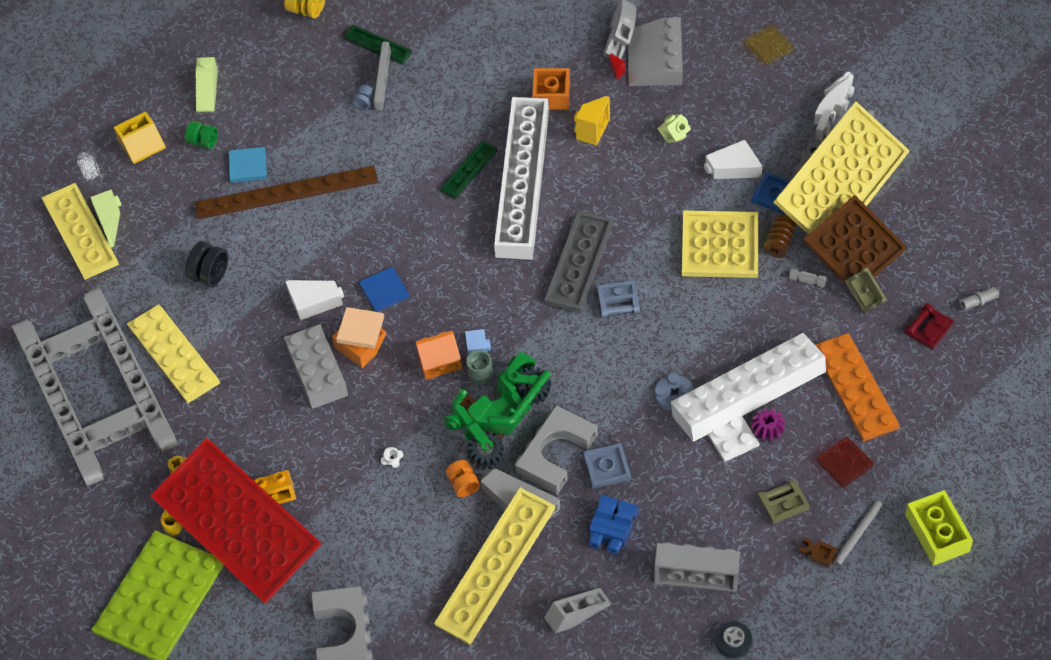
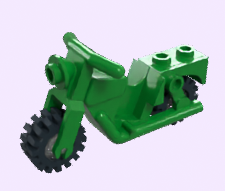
[444,351,552,470]

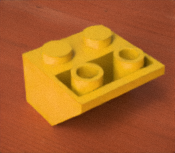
[114,111,166,164]

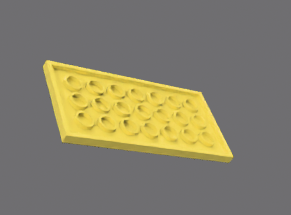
[773,102,909,234]

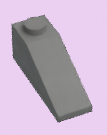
[544,588,611,633]

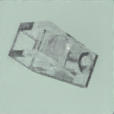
[74,151,102,182]

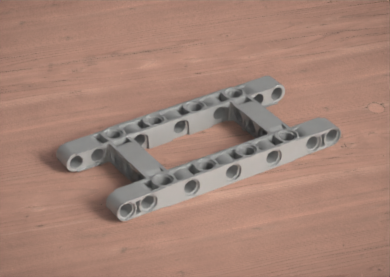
[12,287,178,487]

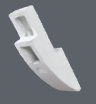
[814,78,855,141]

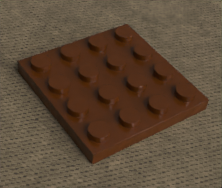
[802,195,908,289]

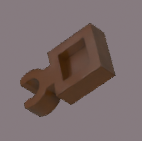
[798,538,837,568]

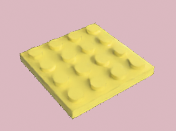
[682,211,758,278]

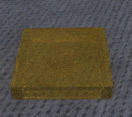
[745,24,794,66]

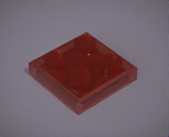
[816,436,874,489]

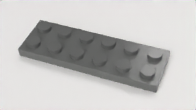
[544,211,614,313]

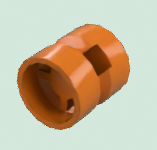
[445,460,480,498]

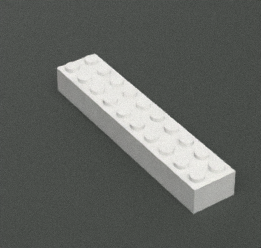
[494,97,549,260]

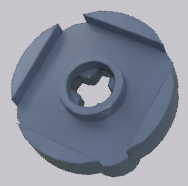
[655,373,694,411]

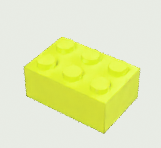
[905,490,973,566]

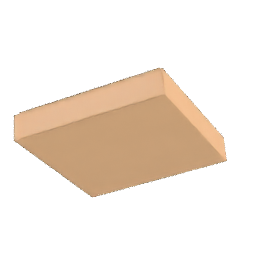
[337,307,384,349]

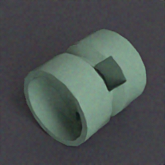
[467,350,493,385]

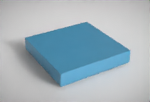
[229,147,267,183]

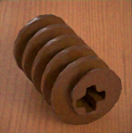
[764,215,797,258]

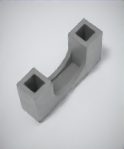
[515,405,598,495]
[312,586,373,660]

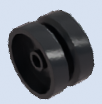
[185,241,229,288]

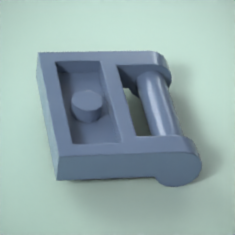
[597,281,640,318]

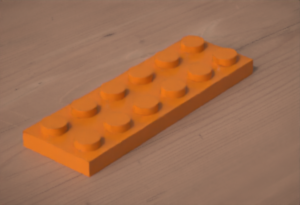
[815,333,900,442]

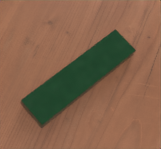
[344,25,412,65]
[440,140,498,200]

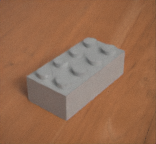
[284,324,348,409]
[655,542,740,592]

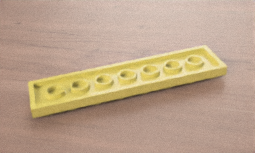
[434,487,555,645]

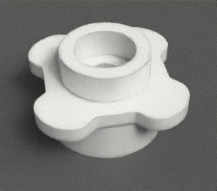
[381,447,403,468]

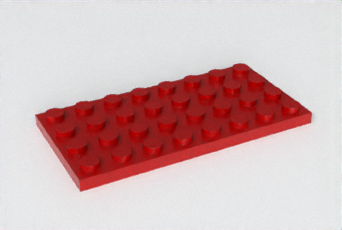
[150,438,322,604]

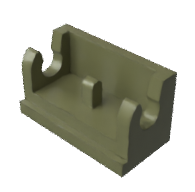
[844,267,887,314]

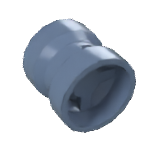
[353,85,375,110]

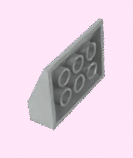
[628,17,683,86]

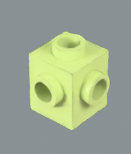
[657,114,691,143]

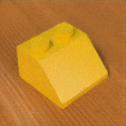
[574,96,610,146]

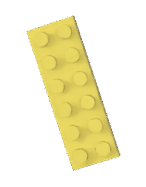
[42,183,119,280]
[127,304,220,404]

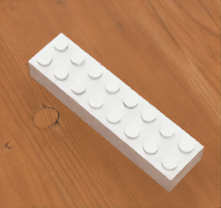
[671,333,826,442]

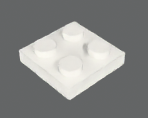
[707,416,759,462]

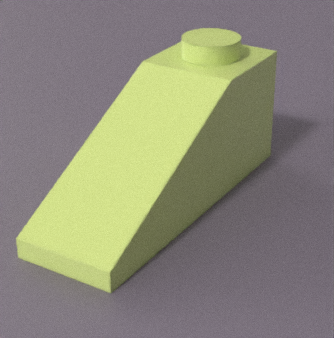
[196,57,218,112]
[91,190,121,248]

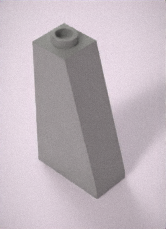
[481,468,560,520]

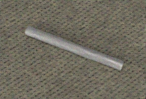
[833,501,883,566]

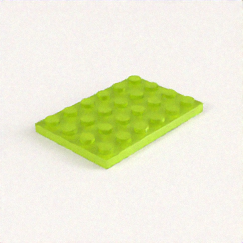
[91,530,224,660]

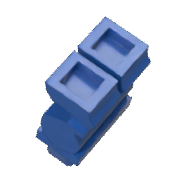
[589,495,639,555]

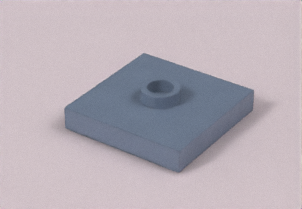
[583,443,631,489]

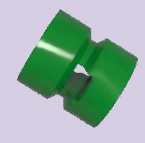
[185,121,218,149]

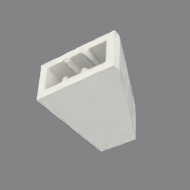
[704,140,762,179]
[286,280,344,320]

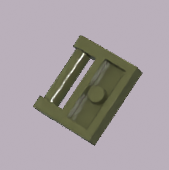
[757,479,810,524]

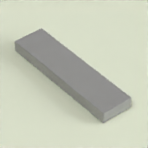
[374,42,391,111]

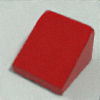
[609,53,625,80]

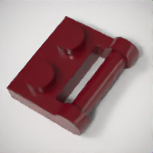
[904,303,954,350]

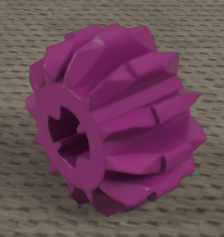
[751,407,785,441]

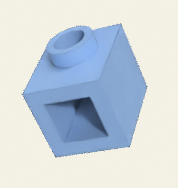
[465,329,491,356]

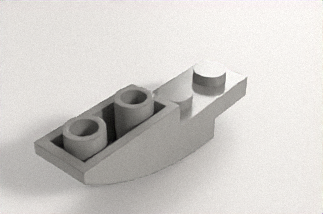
[603,0,636,59]

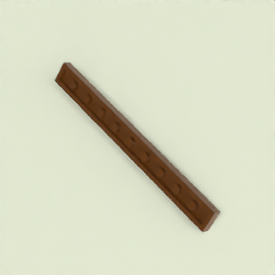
[195,165,378,220]

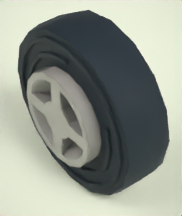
[715,621,753,659]

